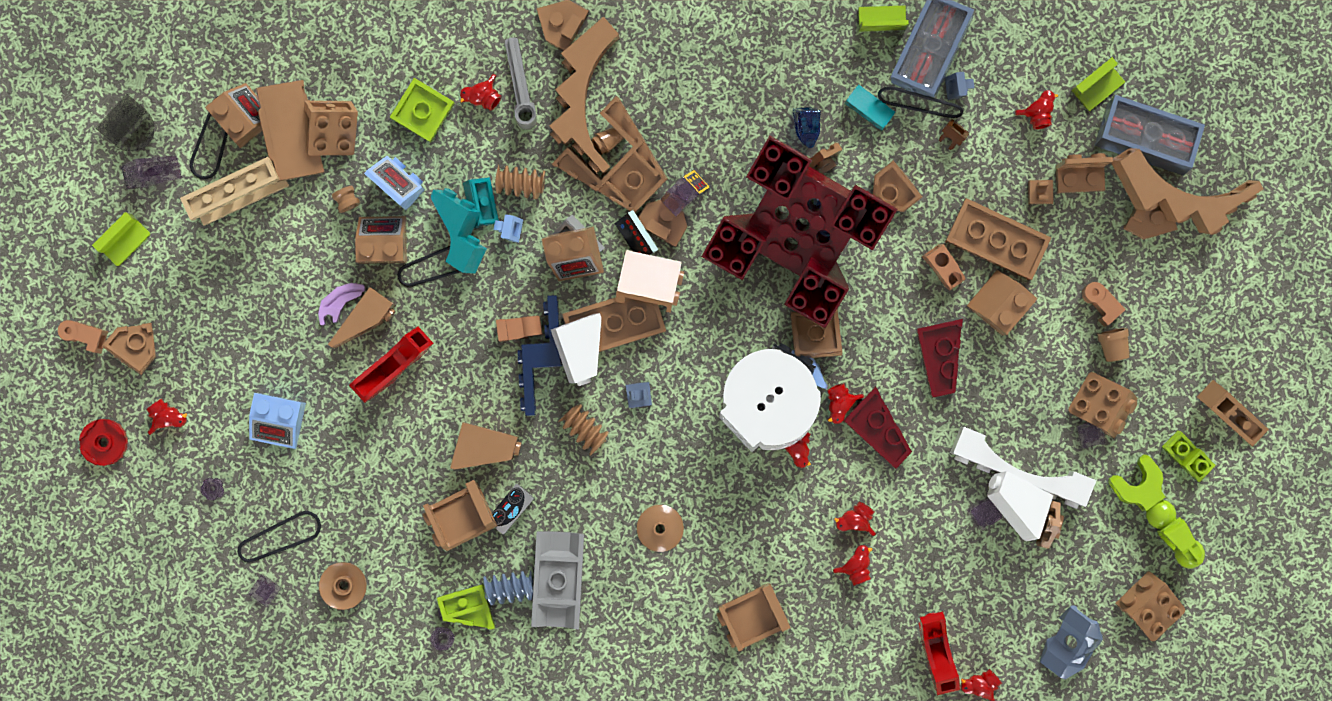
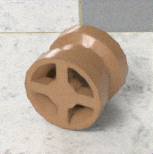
[331,186,361,213]

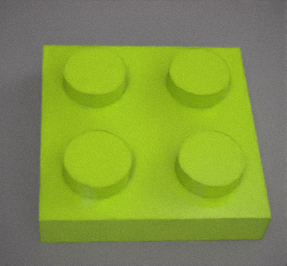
[390,78,455,143]

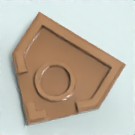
[537,0,589,51]
[809,143,842,174]
[873,160,923,212]
[639,195,687,248]
[1123,206,1178,240]
[102,323,156,375]
[1036,501,1064,549]

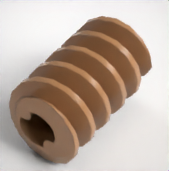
[495,165,546,200]
[557,404,609,456]

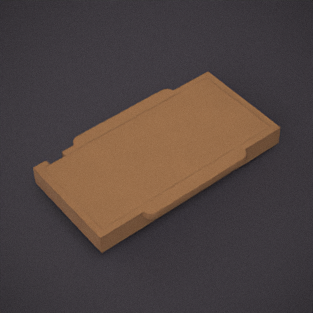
[255,80,324,182]

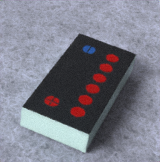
[614,210,658,255]

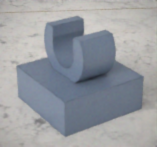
[945,72,975,101]
[626,382,652,408]

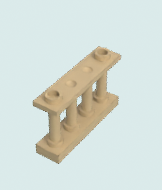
[180,157,289,226]

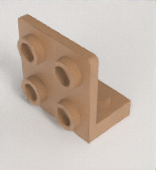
[304,101,358,156]
[1055,153,1113,193]

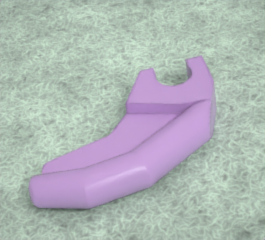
[318,283,365,325]

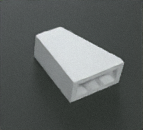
[551,313,601,386]
[987,471,1053,541]

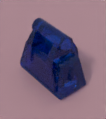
[793,107,821,148]

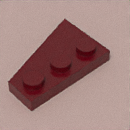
[916,319,963,398]
[843,386,912,469]

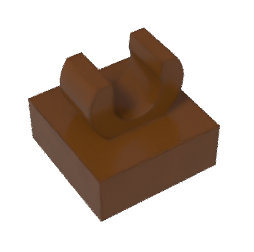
[939,119,970,150]

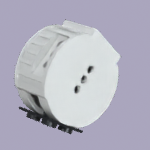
[719,343,821,452]

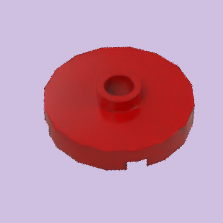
[79,419,128,466]

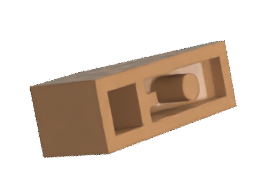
[328,287,396,348]
[1197,380,1269,447]

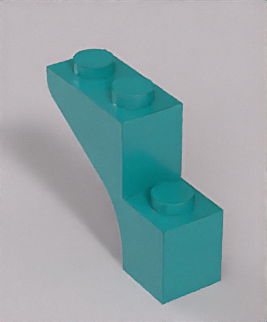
[431,188,487,273]

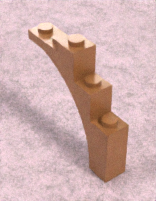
[550,17,620,175]
[1111,148,1263,235]

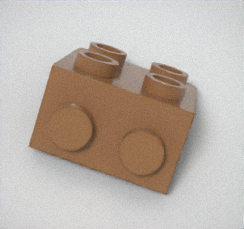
[1069,372,1138,439]
[1115,571,1185,641]

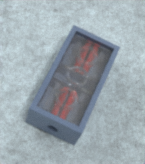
[891,0,974,98]
[1094,95,1205,176]

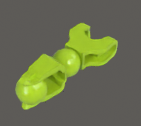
[1108,454,1205,569]

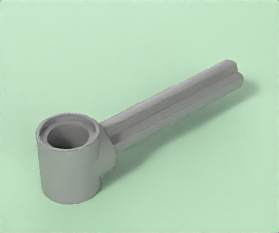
[505,37,537,130]

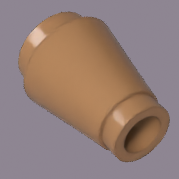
[591,127,624,155]

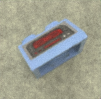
[364,156,425,210]
[249,393,306,449]

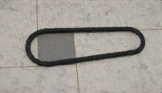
[877,86,964,118]
[190,96,228,179]
[397,246,461,287]
[237,511,321,563]

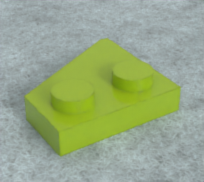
[437,584,496,630]

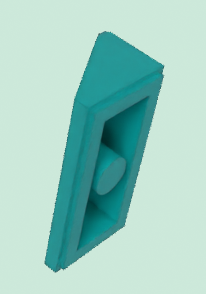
[845,84,896,131]
[463,177,499,228]

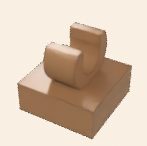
[1028,180,1053,204]

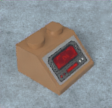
[205,83,262,148]
[355,216,407,264]
[542,226,604,281]

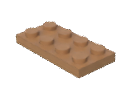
[945,198,1051,281]
[562,297,666,352]

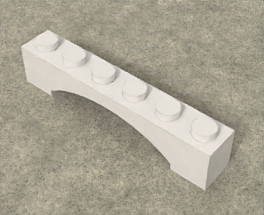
[950,427,1097,509]

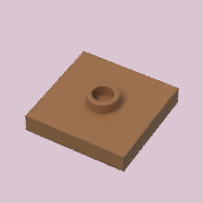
[790,309,843,358]

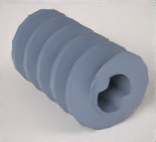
[483,570,534,606]

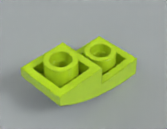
[1162,430,1216,482]

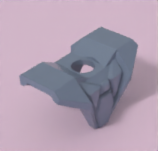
[1040,605,1103,679]

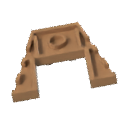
[552,96,668,213]

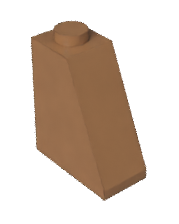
[450,422,522,470]

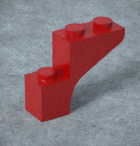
[349,326,434,403]

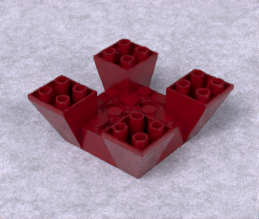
[701,135,898,328]

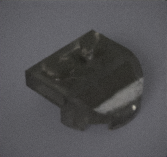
[95,93,154,151]

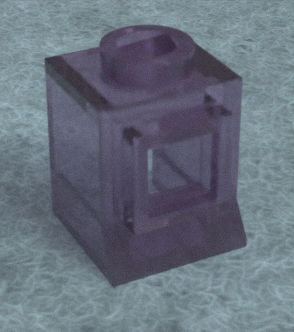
[967,497,1003,531]

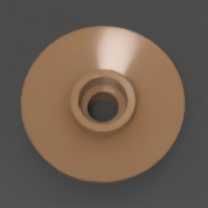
[637,505,684,552]
[319,562,367,610]

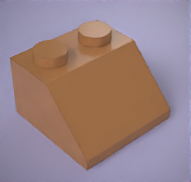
[967,270,1038,336]

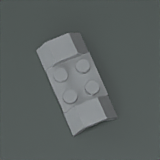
[531,531,584,629]

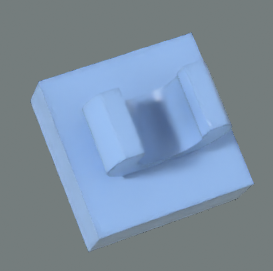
[493,214,523,243]

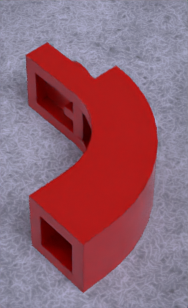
[918,611,960,696]

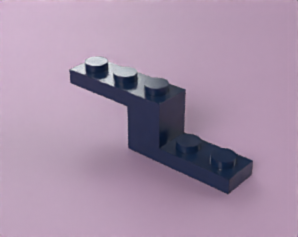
[518,295,562,416]

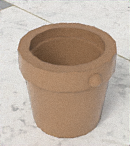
[1097,328,1130,362]

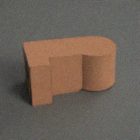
[922,244,966,291]
[1082,282,1126,327]
[496,316,543,342]
[58,320,108,354]

